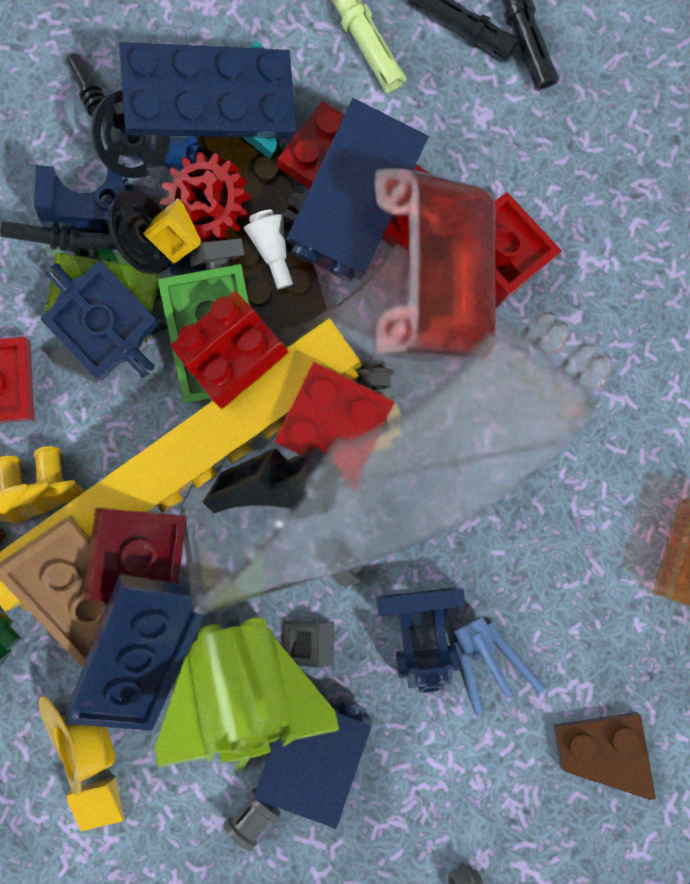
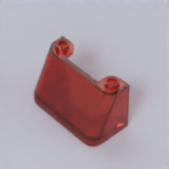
[376,168,496,362]

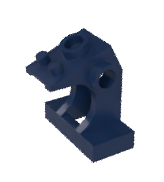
[34,163,138,233]
[376,587,466,693]

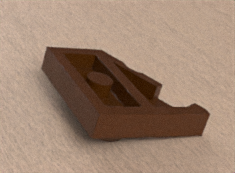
[553,712,656,800]

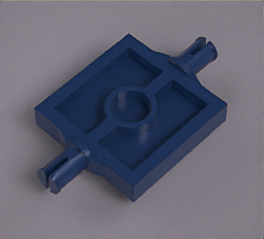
[40,260,161,381]

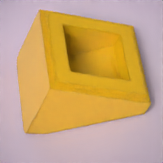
[143,198,201,263]
[66,777,124,832]

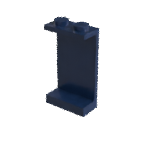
[287,98,429,282]

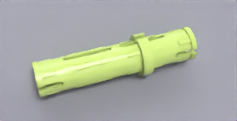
[331,0,407,93]

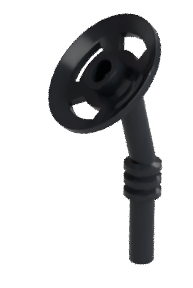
[66,53,170,179]
[0,191,172,274]

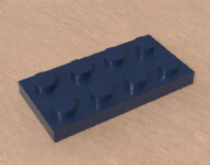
[119,42,296,138]
[66,575,212,731]

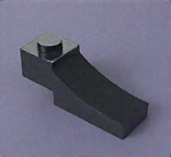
[202,447,341,515]

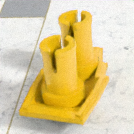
[0,446,84,524]

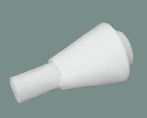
[244,209,293,290]

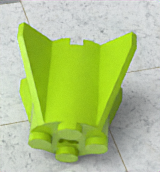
[155,618,339,771]

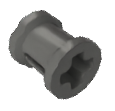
[223,788,281,851]

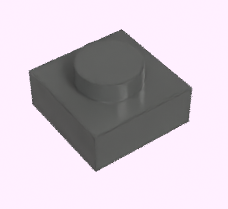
[188,238,244,270]

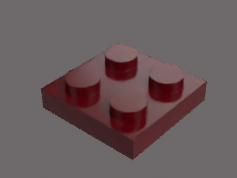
[84,507,187,602]

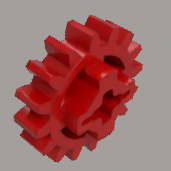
[159,152,251,243]

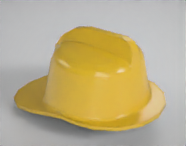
[39,696,116,796]

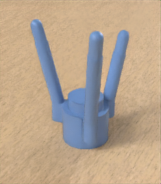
[452,616,545,715]

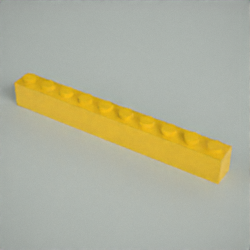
[0,318,362,612]

